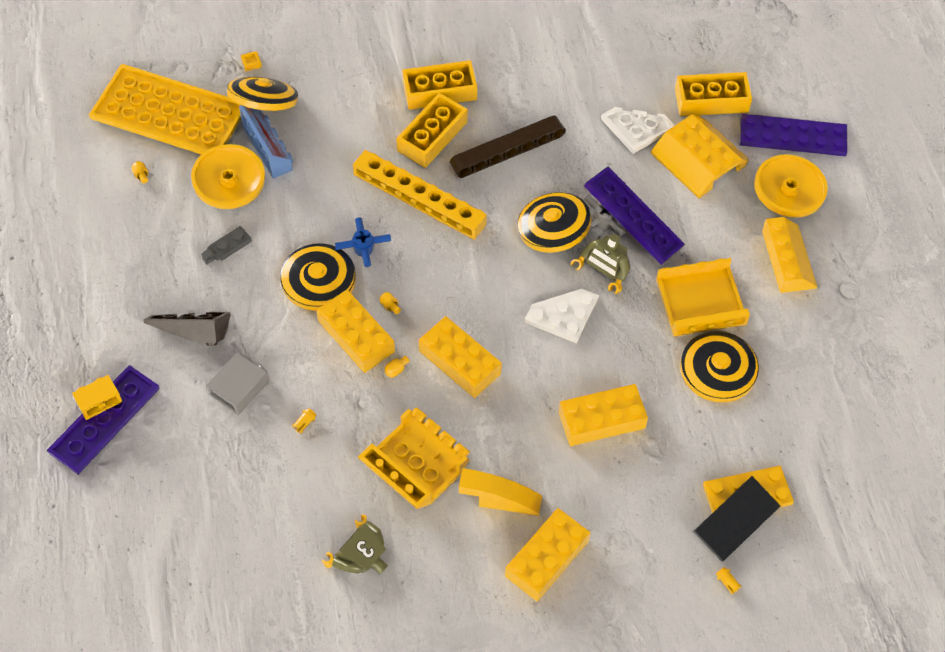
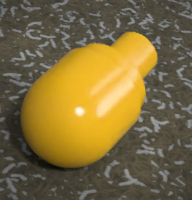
[132,161,148,183]
[379,292,401,314]
[384,355,410,377]

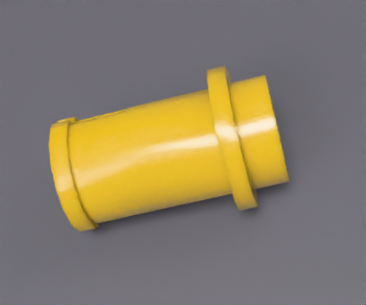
[292,408,317,434]
[716,566,742,595]

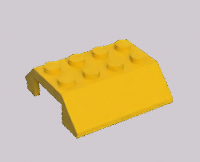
[651,114,749,198]
[358,407,470,509]

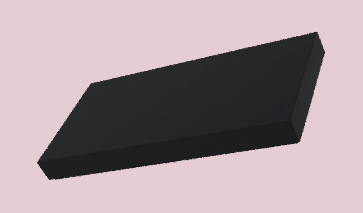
[693,476,780,562]

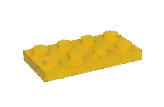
[703,465,794,513]

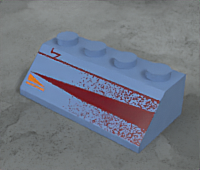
[239,105,294,179]

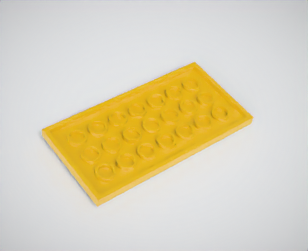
[89,63,241,155]

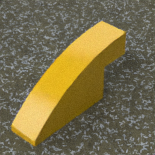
[459,468,542,516]

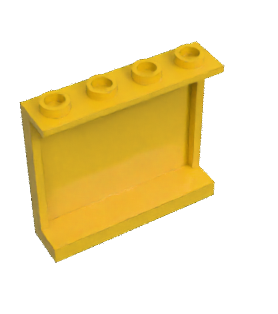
[656,258,750,337]

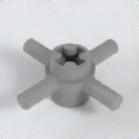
[584,195,626,236]

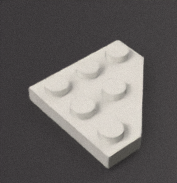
[601,107,675,154]
[524,289,599,343]

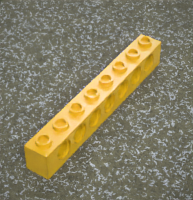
[353,150,487,240]

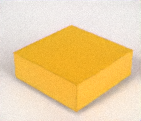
[240,51,262,72]

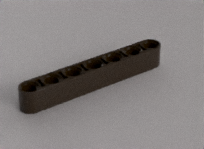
[449,115,566,178]

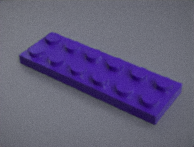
[739,114,847,157]
[584,166,685,265]
[47,365,160,475]

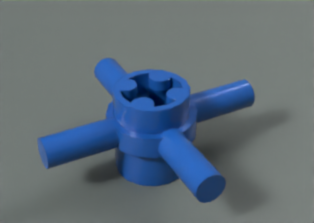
[335,217,391,267]

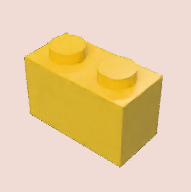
[72,375,122,420]

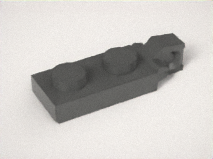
[201,226,252,265]

